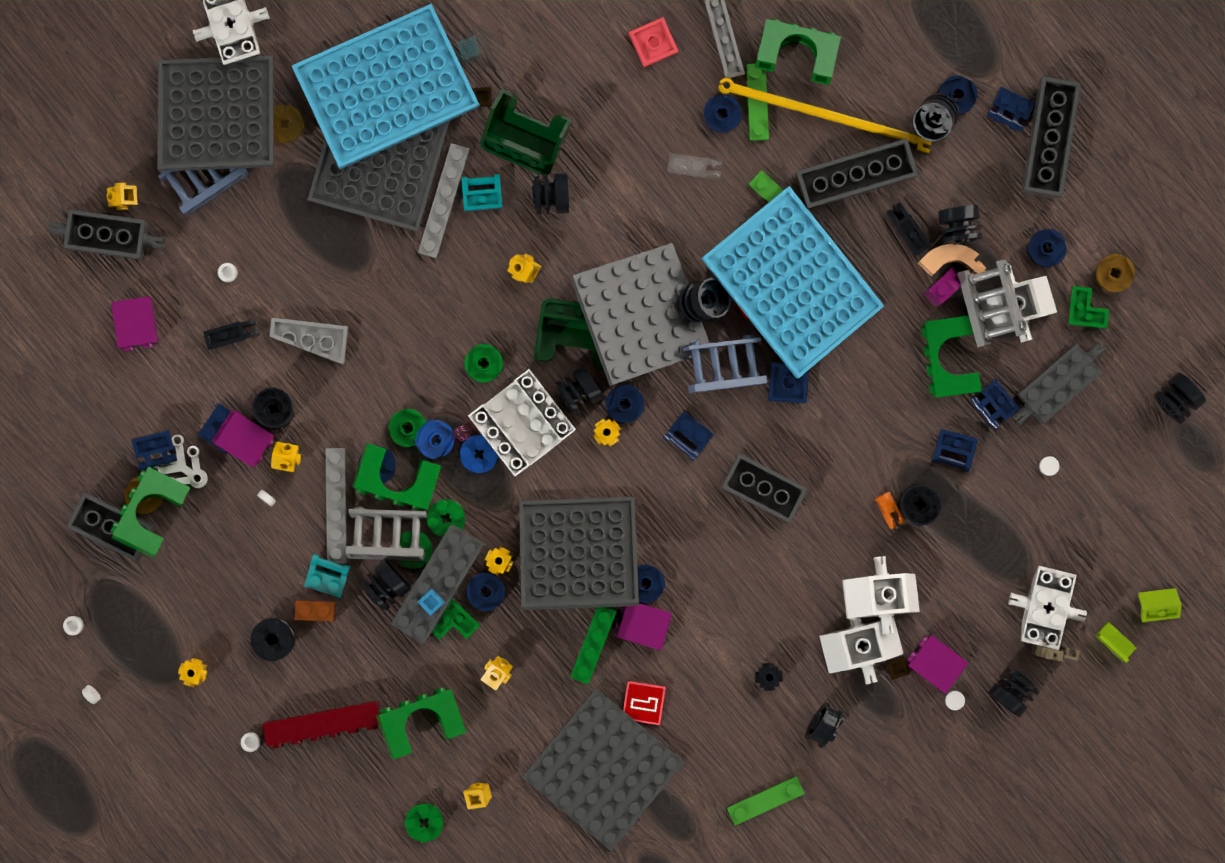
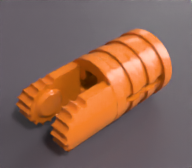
[875,491,905,530]

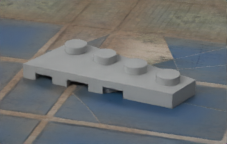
[269,318,349,365]

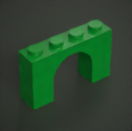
[755,19,841,85]
[921,316,982,398]
[352,443,441,511]
[111,467,190,559]
[570,607,617,684]
[376,687,466,759]

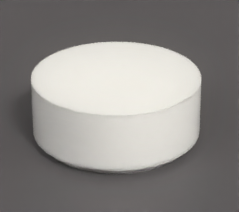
[218,263,238,282]
[1039,456,1059,476]
[257,490,276,507]
[63,616,84,635]
[82,685,101,704]
[945,691,965,710]
[241,732,261,752]

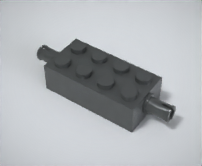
[48,210,165,261]
[1012,341,1107,426]

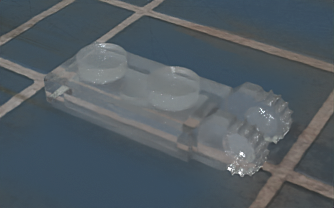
[667,154,723,178]

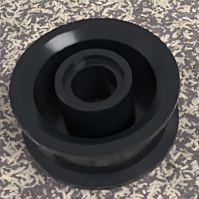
[251,618,295,661]
[805,702,845,748]

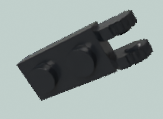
[886,203,932,257]
[203,319,260,350]

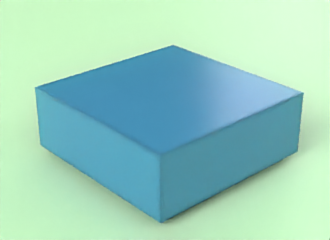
[418,589,445,616]

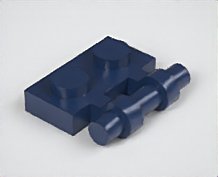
[987,87,1035,132]
[970,379,1021,429]
[131,430,177,470]

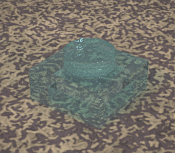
[457,36,481,61]

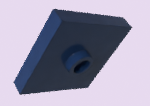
[768,362,809,404]

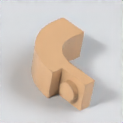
[918,244,986,276]

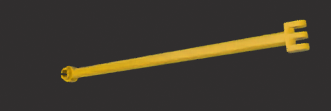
[718,78,932,153]

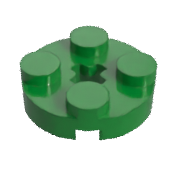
[464,344,503,383]
[389,409,426,447]
[427,499,466,537]
[398,531,433,569]
[405,803,444,843]

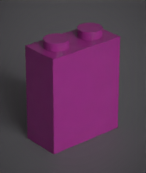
[111,297,159,352]
[212,409,274,467]
[614,603,672,650]
[907,634,969,694]

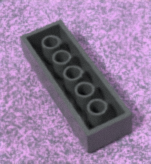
[1021,77,1081,199]
[795,138,918,210]
[391,524,486,644]

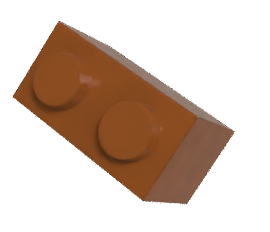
[295,600,337,622]

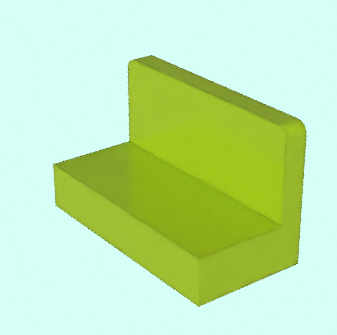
[1138,588,1182,622]
[1094,621,1137,663]

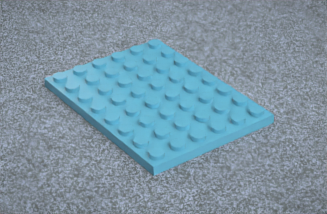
[292,4,480,169]
[701,186,884,378]

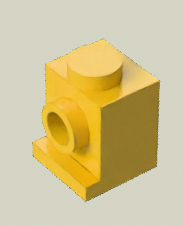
[463,782,492,809]

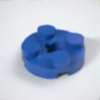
[415,419,454,459]
[460,435,498,473]

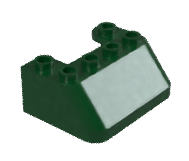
[480,89,572,175]
[534,298,604,370]

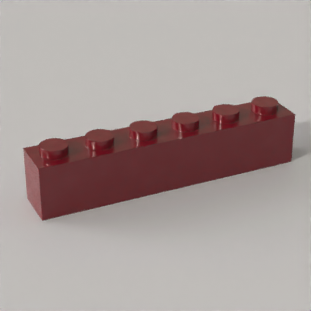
[263,700,381,749]

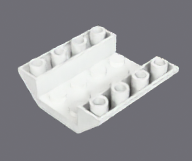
[468,369,576,476]

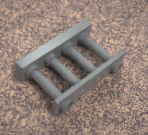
[957,260,1027,347]
[346,506,427,561]

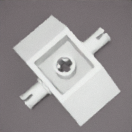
[193,0,270,65]
[980,266,1057,343]
[842,556,920,635]
[1008,566,1087,650]
[819,617,903,684]

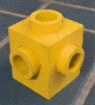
[107,183,138,211]
[507,253,542,283]
[593,418,621,447]
[271,441,301,472]
[485,546,514,575]
[480,655,513,690]
[178,658,208,687]

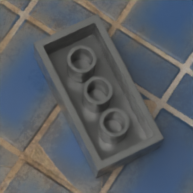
[720,453,808,523]
[66,492,157,561]

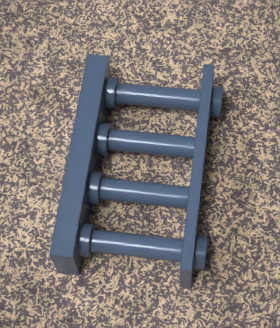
[158,168,250,216]
[683,335,767,394]

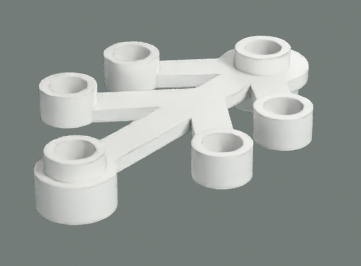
[153,435,208,488]

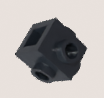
[755,663,783,691]

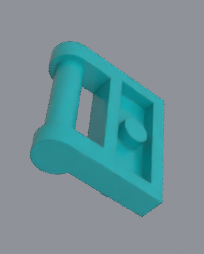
[462,174,503,211]
[304,554,351,598]

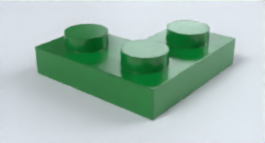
[1068,286,1109,329]
[432,599,481,640]

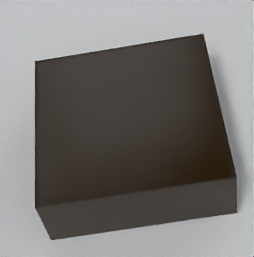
[472,87,492,108]
[885,656,910,680]

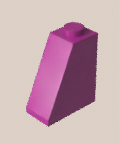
[924,268,961,307]

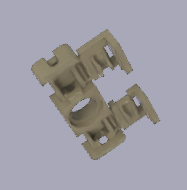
[1031,645,1080,661]

